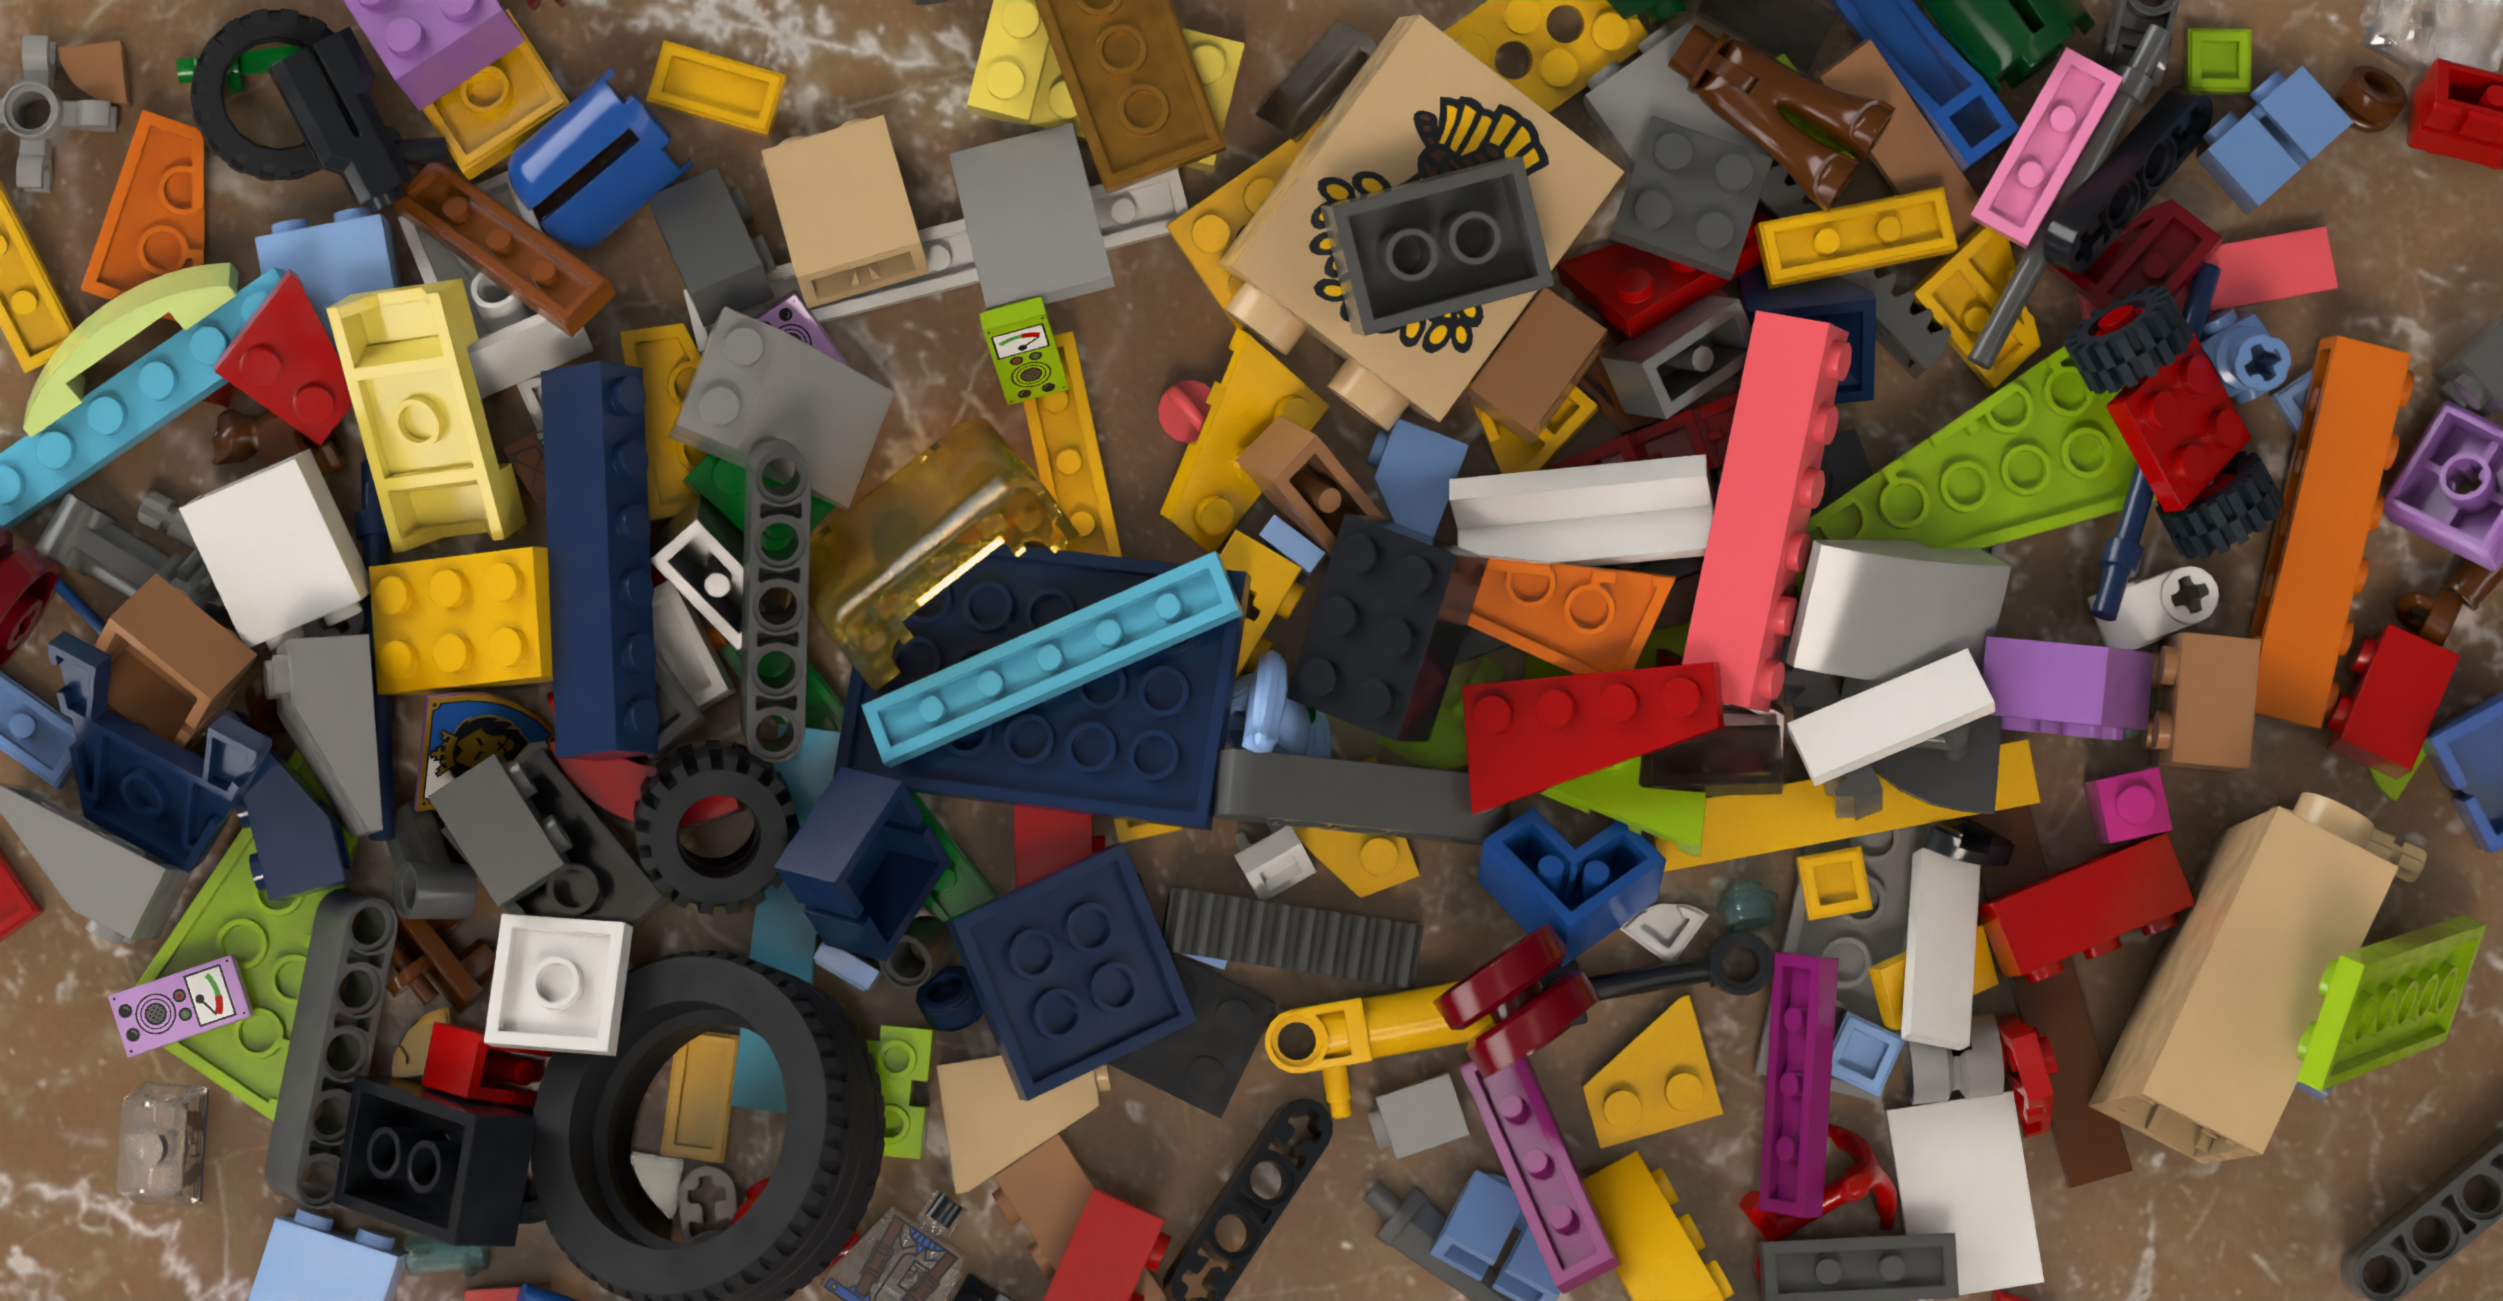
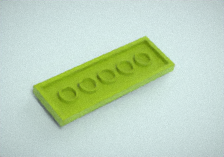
[2296,915,2487,1091]

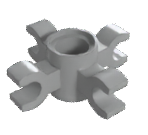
[0,35,118,194]

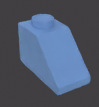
[1366,418,1469,538]

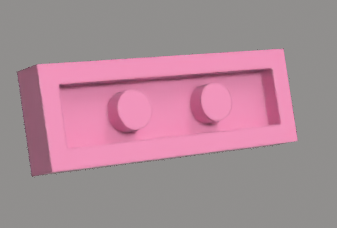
[1970,47,2123,249]

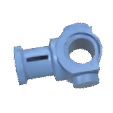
[2200,307,2291,404]

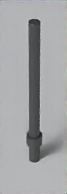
[1967,24,2172,370]

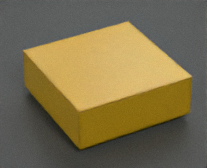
[1795,846,1873,921]

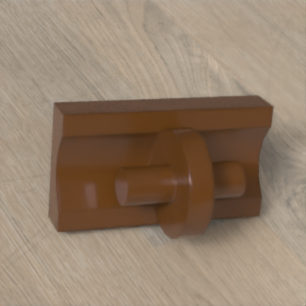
[386,910,496,1015]

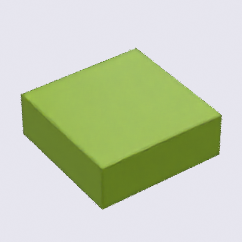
[2184,28,2251,96]

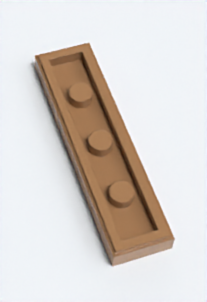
[1814,39,2013,261]

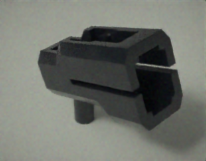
[267,27,447,213]

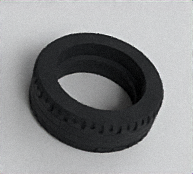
[531,950,886,1301]

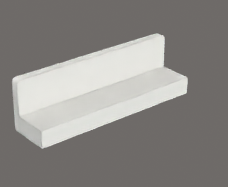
[1449,454,1714,567]

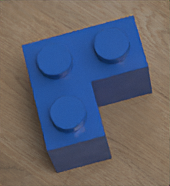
[1477,807,1666,968]

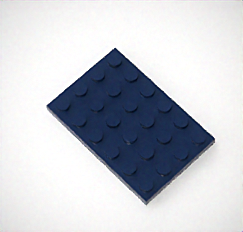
[833,529,1252,831]

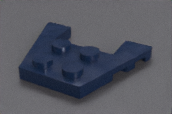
[47,631,272,873]

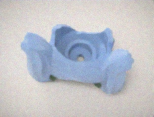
[1227,650,1331,758]

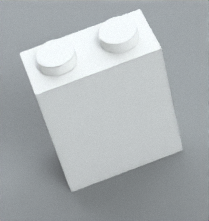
[179,449,370,651]

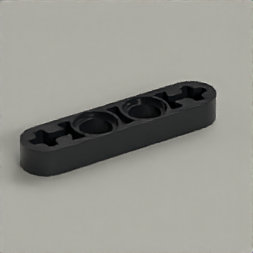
[2043,85,2213,274]
[1163,1099,1333,1301]

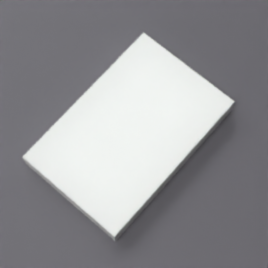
[1884,1090,2044,1301]

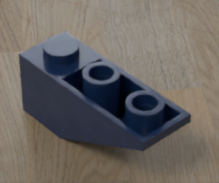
[222,710,356,901]

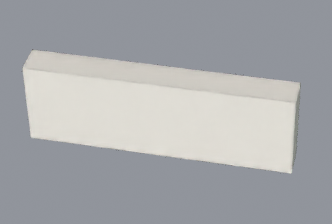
[1787,648,1995,786]
[1901,848,1981,1050]

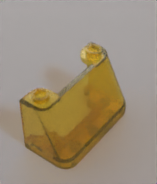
[808,418,1080,692]

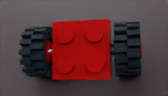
[2064,286,2284,559]

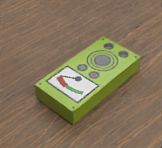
[979,297,1069,406]

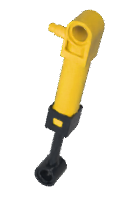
[1265,932,1774,1119]

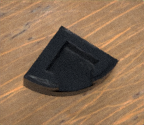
[1924,817,2015,866]

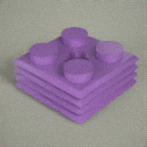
[2383,401,2503,571]

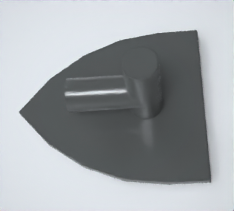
[1871,715,2001,815]

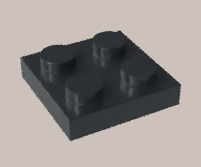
[1107,952,1277,1119]

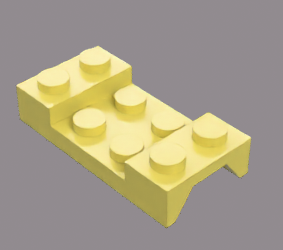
[967,0,1245,174]
[326,278,527,553]

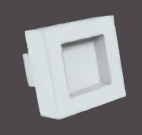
[1234,824,1316,901]

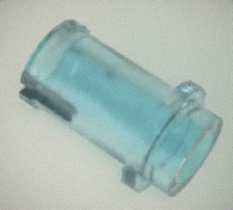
[404,1234,490,1277]

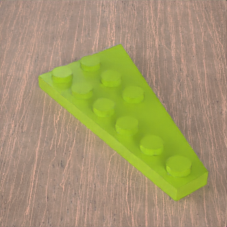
[1794,345,2158,600]
[135,748,360,1122]

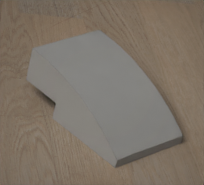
[949,123,1115,311]
[1786,540,2012,682]

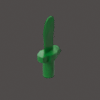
[176,46,317,93]

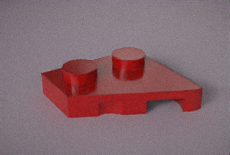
[214,269,353,446]
[1996,1013,2058,1138]

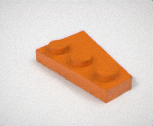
[80,109,205,324]
[1467,554,1676,675]

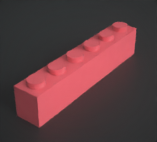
[1682,310,1852,713]

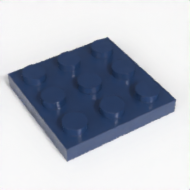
[946,843,1197,1101]

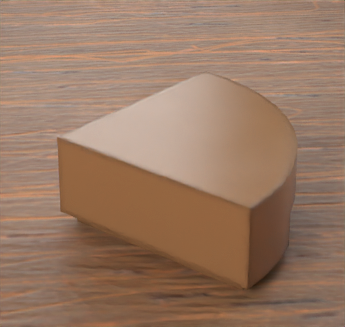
[57,40,132,107]

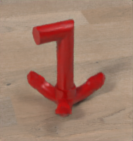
[1739,1124,1898,1242]

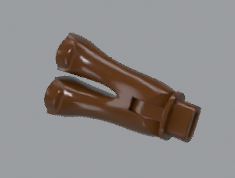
[1668,24,1896,212]

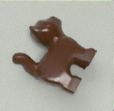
[211,408,348,476]

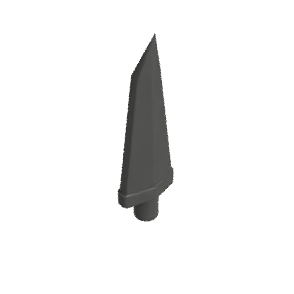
[1362,1180,1515,1301]

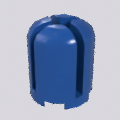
[508,67,695,250]

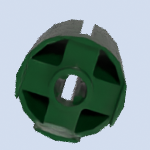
[1919,0,2095,96]

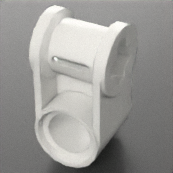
[2087,566,2219,650]

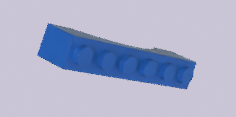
[1828,0,2020,174]

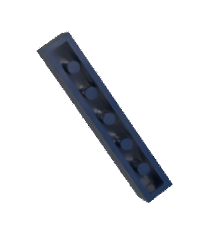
[541,361,659,761]

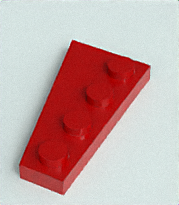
[1462,662,1725,815]

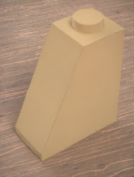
[936,1055,1111,1194]

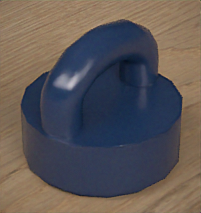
[916,966,984,1032]

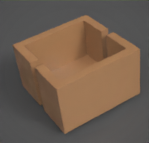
[94,573,257,750]
[2140,632,2261,774]

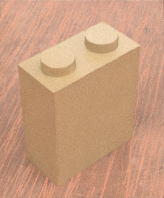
[761,115,930,309]

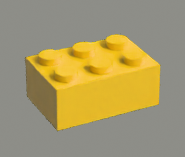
[369,546,553,696]

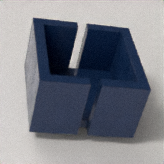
[774,766,951,962]

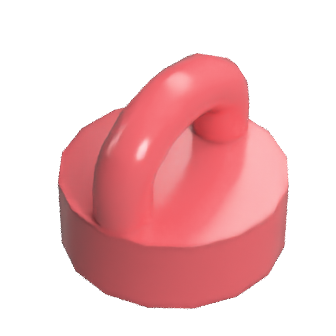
[1158,380,1211,445]

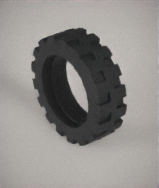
[190,8,354,181]

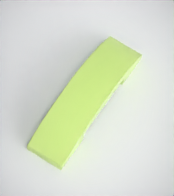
[23,263,239,438]

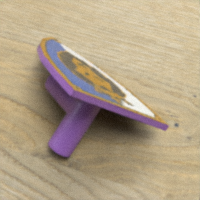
[414,692,555,812]

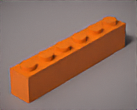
[2248,335,2414,729]

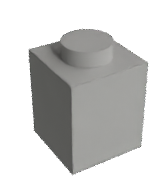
[1367,1072,1470,1160]

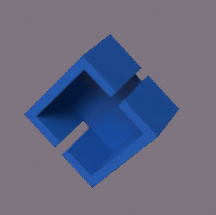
[2422,691,2503,853]

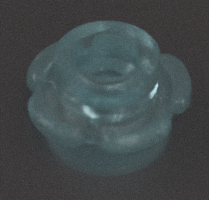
[1716,881,1779,932]

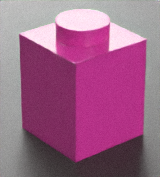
[2083,767,2173,845]

